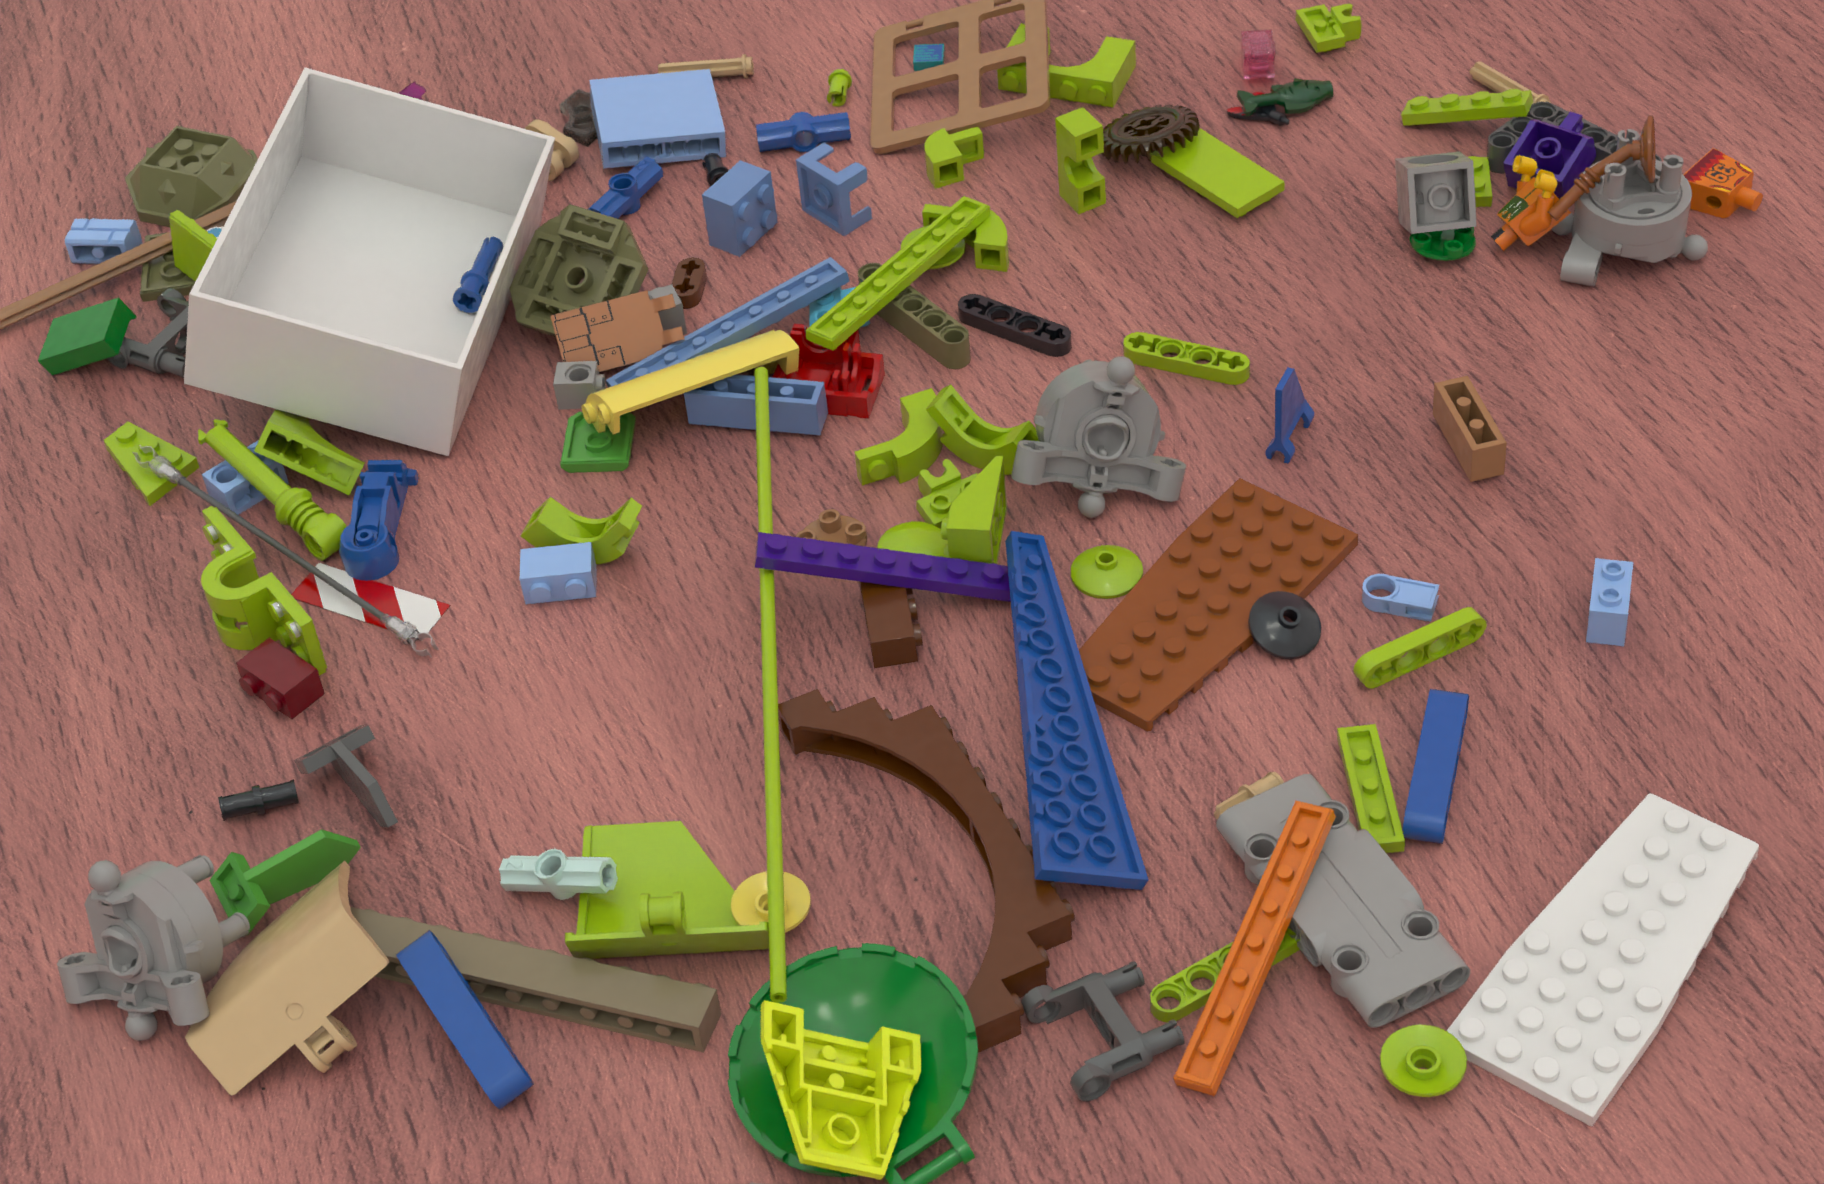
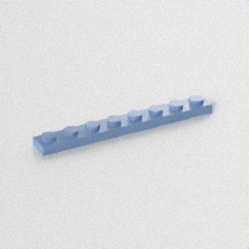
[606,257,850,388]

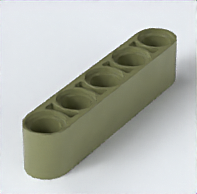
[858,263,971,369]

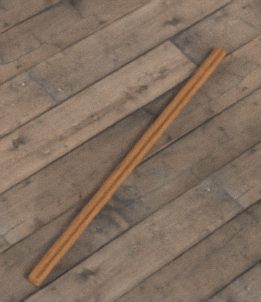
[0,201,236,330]

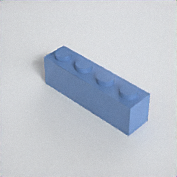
[684,375,828,435]

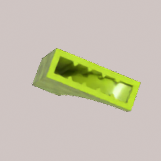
[254,409,365,495]

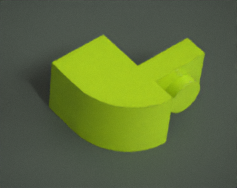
[924,126,984,189]

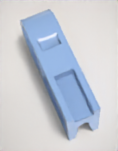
[1362,574,1439,622]

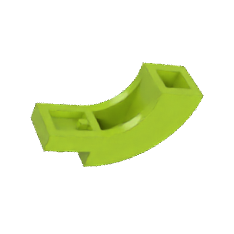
[922,204,1009,272]

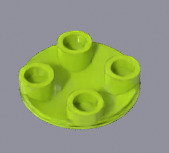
[877,521,948,557]

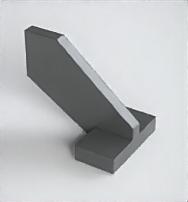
[294,725,398,828]

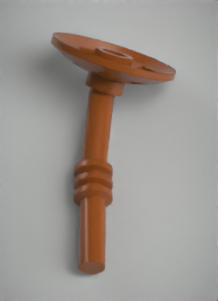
[1548,115,1655,221]

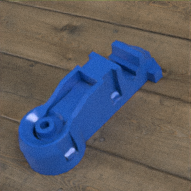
[339,460,419,581]

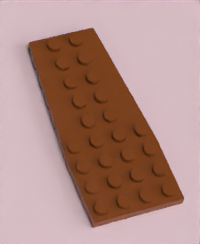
[1079,478,1358,731]

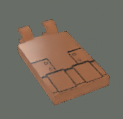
[550,290,684,372]

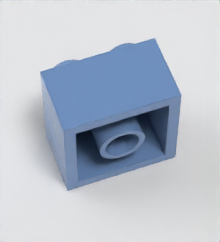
[702,160,778,257]

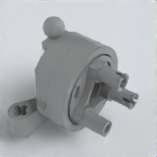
[1552,129,1708,287]
[1011,356,1186,518]
[57,855,250,1041]

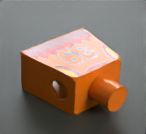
[1683,148,1763,219]

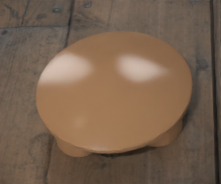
[796,509,867,546]

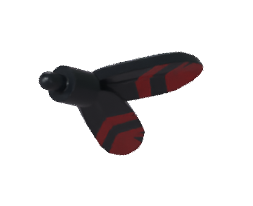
[1227,92,1290,126]

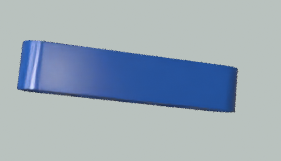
[1402,689,1469,844]
[396,930,534,1110]

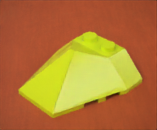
[761,1000,921,1180]

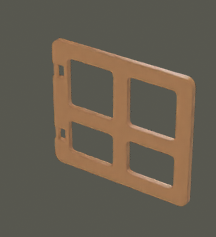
[870,0,1050,154]

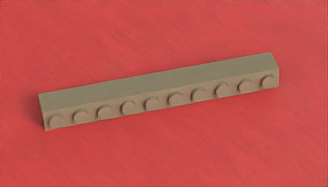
[350,907,721,1053]

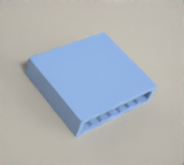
[589,69,726,169]

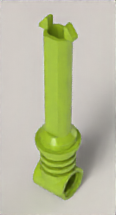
[198,419,347,561]

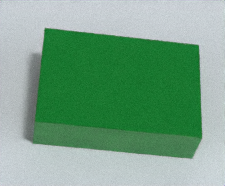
[38,297,137,375]

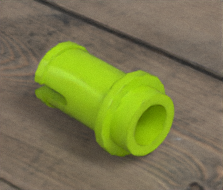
[827,69,852,107]

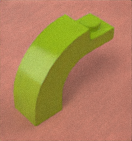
[926,385,1039,475]
[854,388,943,486]
[521,497,642,564]

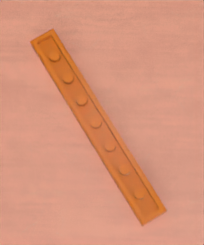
[1173,800,1336,1096]

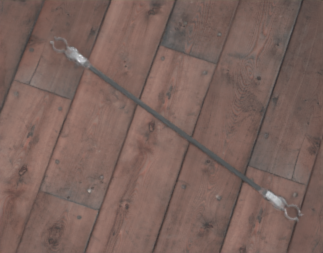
[133,445,439,657]

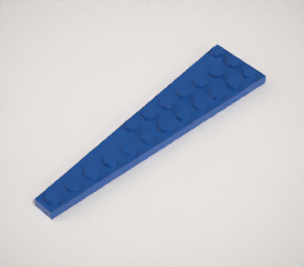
[1005,531,1148,890]

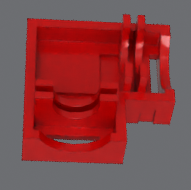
[772,323,885,419]

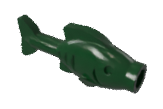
[1236,78,1334,117]

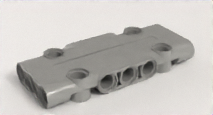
[1216,774,1471,1028]

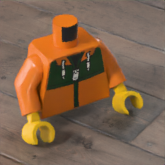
[1491,155,1571,251]

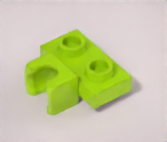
[1296,4,1362,53]
[916,459,978,529]

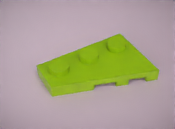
[103,421,199,506]

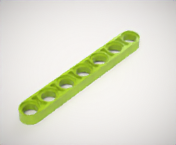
[1150,928,1300,1022]

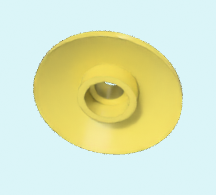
[731,871,811,933]

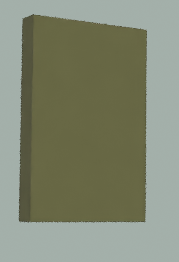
[140,232,195,302]

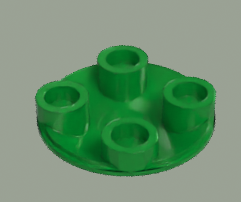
[1410,227,1476,261]

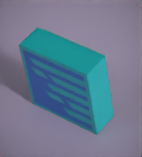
[913,44,945,71]

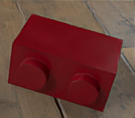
[236,638,325,719]

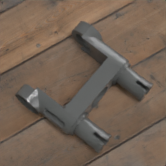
[107,288,189,378]
[1021,961,1185,1101]

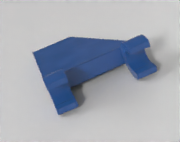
[1265,367,1314,464]

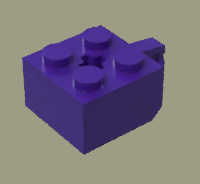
[1503,111,1596,199]

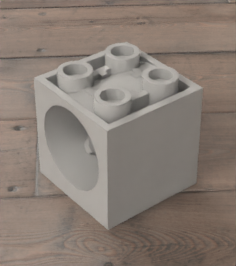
[1395,151,1477,234]

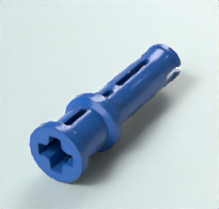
[453,236,504,313]

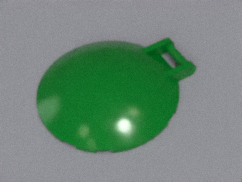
[728,943,978,1184]

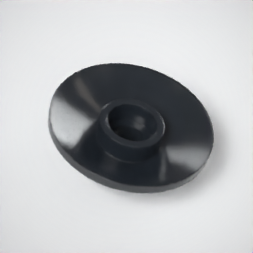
[1248,591,1321,659]

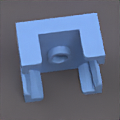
[796,142,872,236]

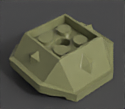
[125,126,258,227]
[509,204,649,337]

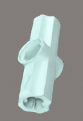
[499,849,618,900]

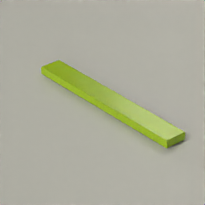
[806,196,990,351]

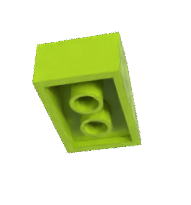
[941,456,1007,564]

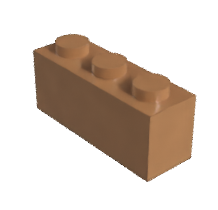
[1433,376,1507,482]

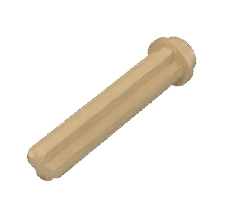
[658,54,754,79]
[1470,62,1551,104]

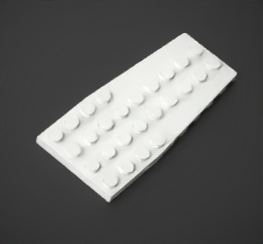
[1447,794,1759,1127]

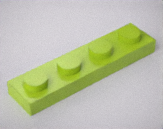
[1401,89,1533,126]
[1337,724,1405,853]

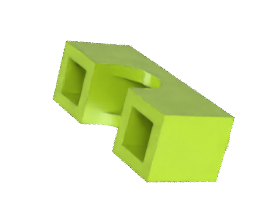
[1055,107,1106,214]

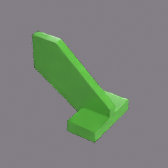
[209,829,361,935]

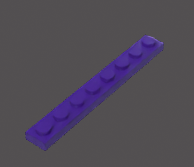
[755,532,1011,602]

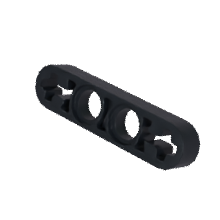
[958,294,1072,357]

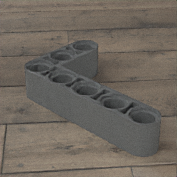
[1487,102,1662,174]

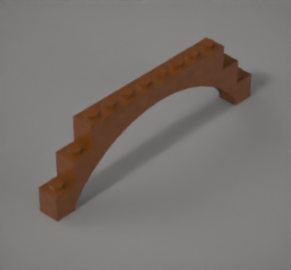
[778,689,1075,1053]

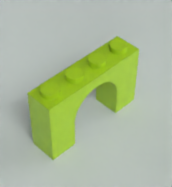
[997,23,1136,107]

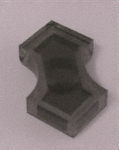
[559,89,598,147]

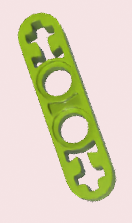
[1123,332,1250,385]
[1353,607,1487,689]

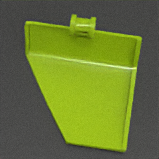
[565,821,769,959]

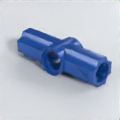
[756,112,851,152]
[587,156,663,219]

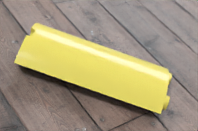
[581,330,799,434]

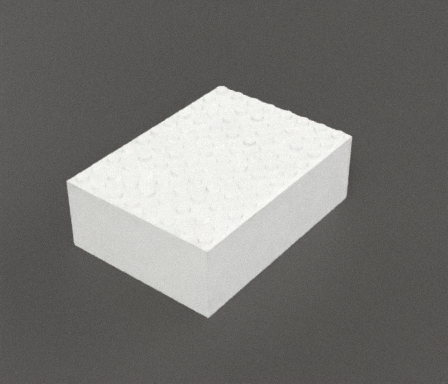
[184,67,555,456]

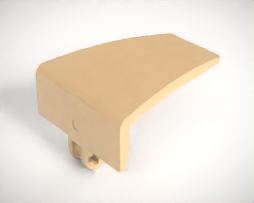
[185,861,389,1095]

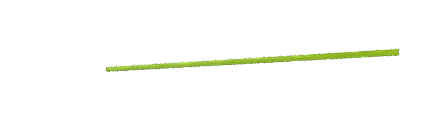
[754,367,787,1003]

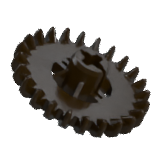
[1101,104,1200,164]

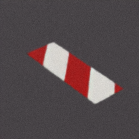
[291,563,451,641]

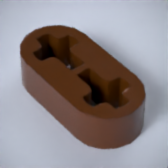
[671,257,707,309]

